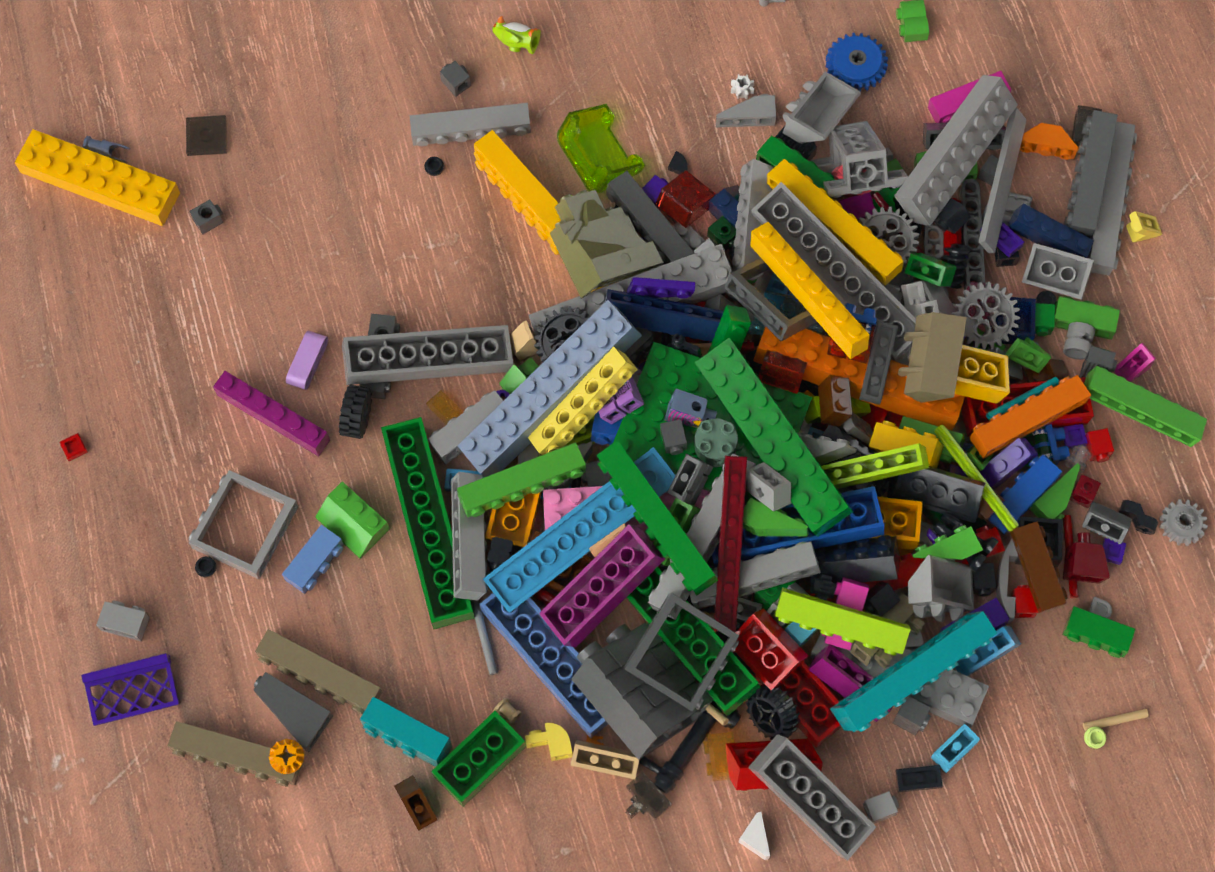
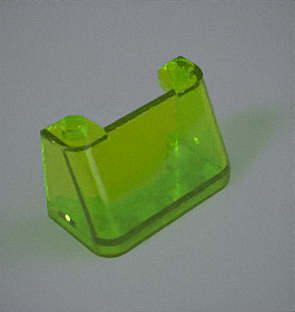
[557,104,646,194]

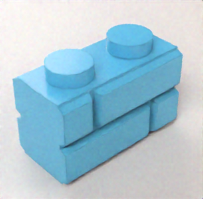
[931,724,980,773]

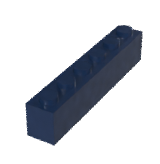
[604,289,724,343]

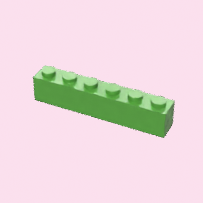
[1084,366,1207,447]
[457,442,586,518]

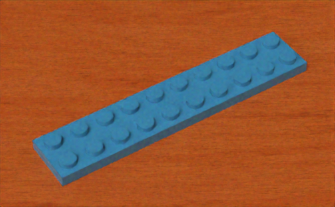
[483,447,676,613]

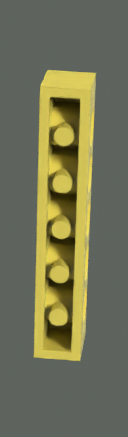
[528,347,638,455]

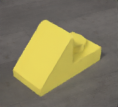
[1126,211,1162,242]

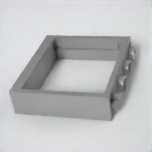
[189,470,299,579]

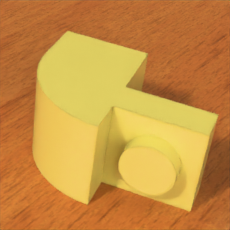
[525,723,573,761]

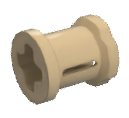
[493,697,522,726]

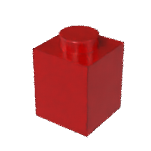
[1086,428,1114,463]
[1011,585,1038,618]

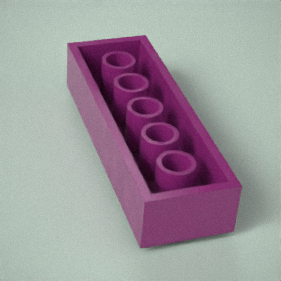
[539,524,665,647]

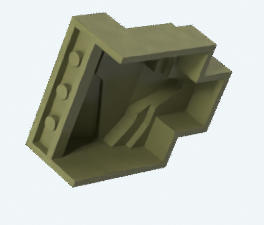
[550,190,663,298]

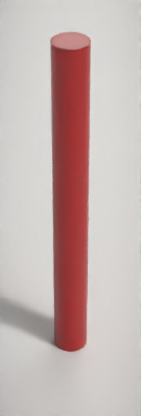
[1063,515,1079,598]

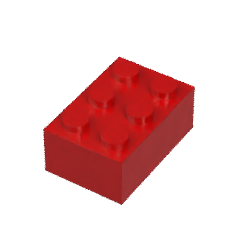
[734,608,808,690]

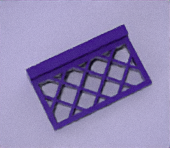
[81,653,180,726]

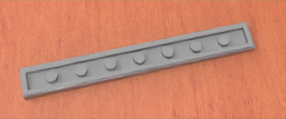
[979,108,1027,253]

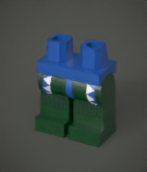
[1017,424,1070,474]

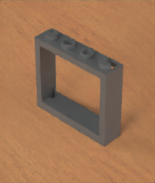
[724,258,817,341]
[623,593,739,711]

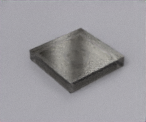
[186,115,227,156]

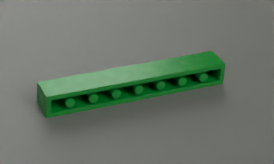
[597,440,718,596]

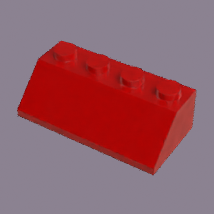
[725,738,823,791]

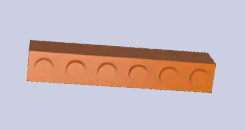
[969,375,1091,459]

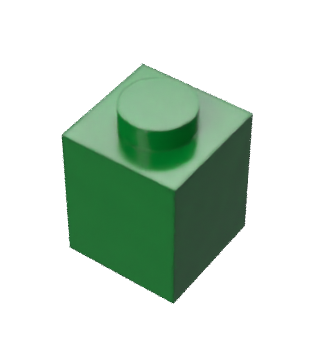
[1030,303,1055,337]

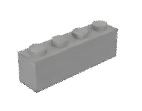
[428,390,503,465]

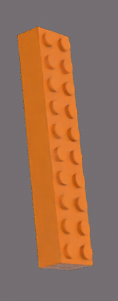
[753,327,965,431]

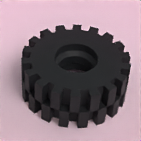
[339,384,372,439]

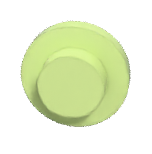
[1084,727,1106,749]

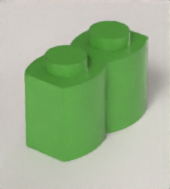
[896,0,929,42]

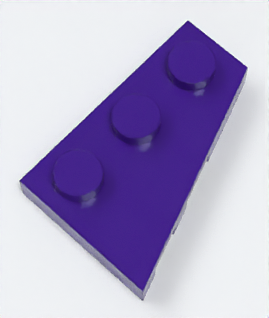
[626,277,695,299]

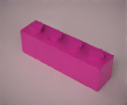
[928,71,1011,123]

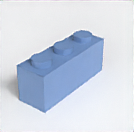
[282,525,344,594]

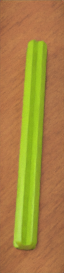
[934,425,1019,532]

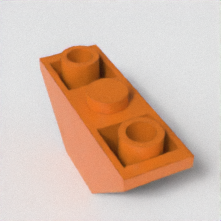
[1020,123,1078,160]

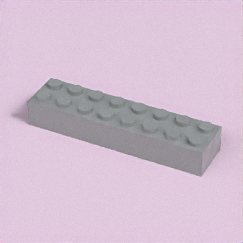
[894,75,1018,226]
[342,325,513,385]
[810,633,989,728]

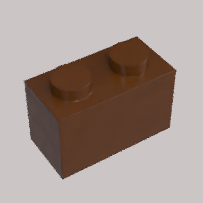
[818,375,852,427]

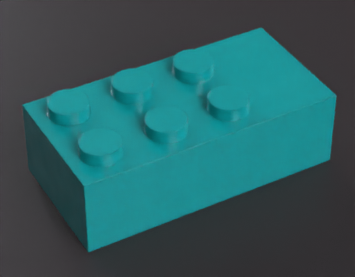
[360,697,452,767]

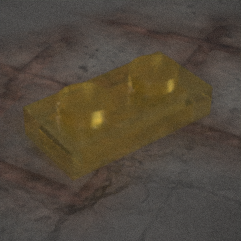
[426,390,464,425]

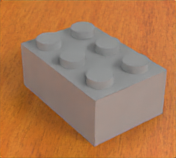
[1022,243,1095,300]

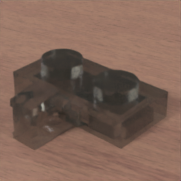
[625,771,672,820]

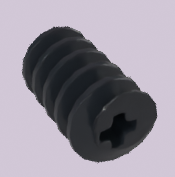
[942,244,971,289]

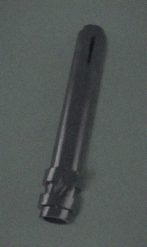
[640,700,723,794]

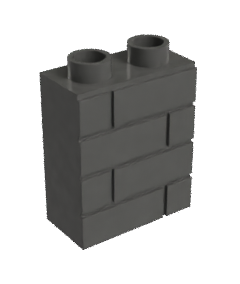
[571,623,713,760]

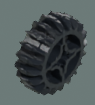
[746,684,801,740]

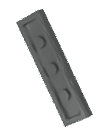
[859,321,898,405]

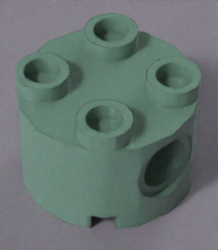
[694,418,738,467]

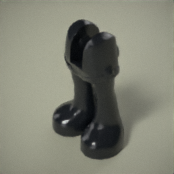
[933,513,999,572]

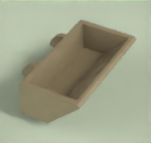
[898,312,967,403]

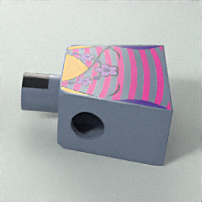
[664,389,717,428]

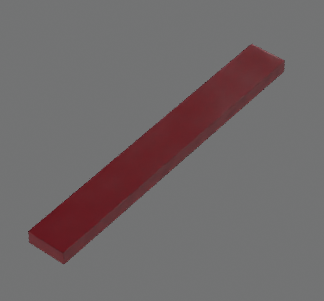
[713,455,747,632]

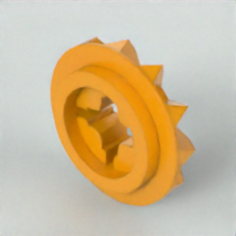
[269,738,304,774]

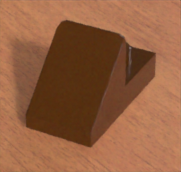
[1024,359,1070,383]

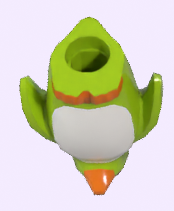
[492,16,541,54]

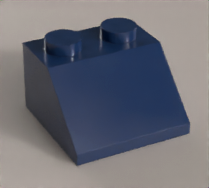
[709,185,740,229]

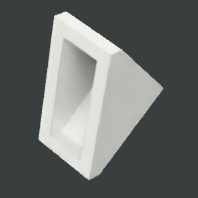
[739,812,770,860]

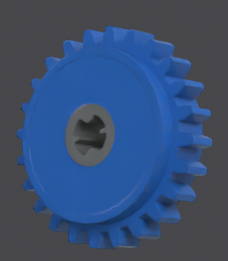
[825,33,888,92]

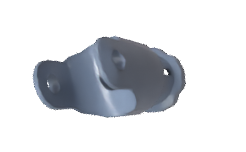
[83,136,130,163]

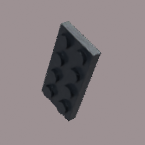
[893,466,986,523]

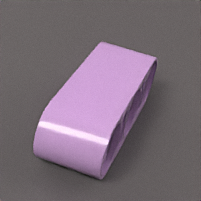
[286,330,328,390]

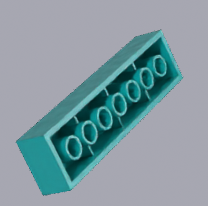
[830,611,997,732]

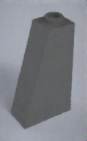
[254,672,333,753]

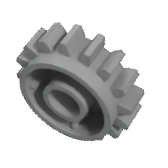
[1159,499,1208,546]

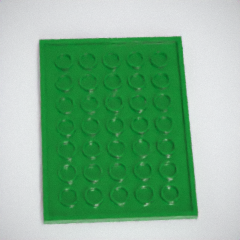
[613,342,812,504]

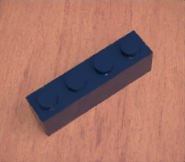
[1008,203,1094,258]

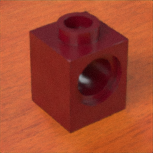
[1069,474,1101,508]

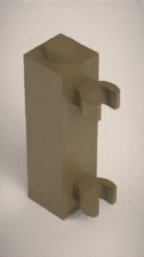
[850,593,925,669]

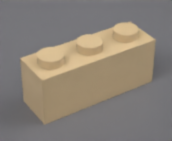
[571,740,639,779]

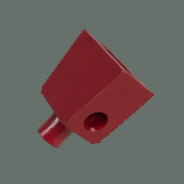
[1063,532,1110,584]

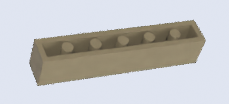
[255,629,383,715]
[167,721,301,787]

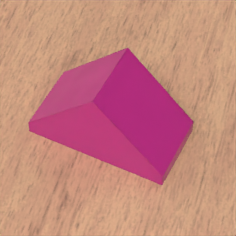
[1114,343,1156,382]

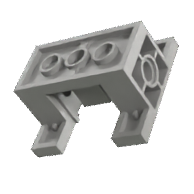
[811,121,908,198]

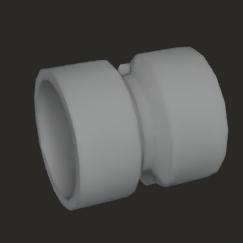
[1063,322,1095,360]

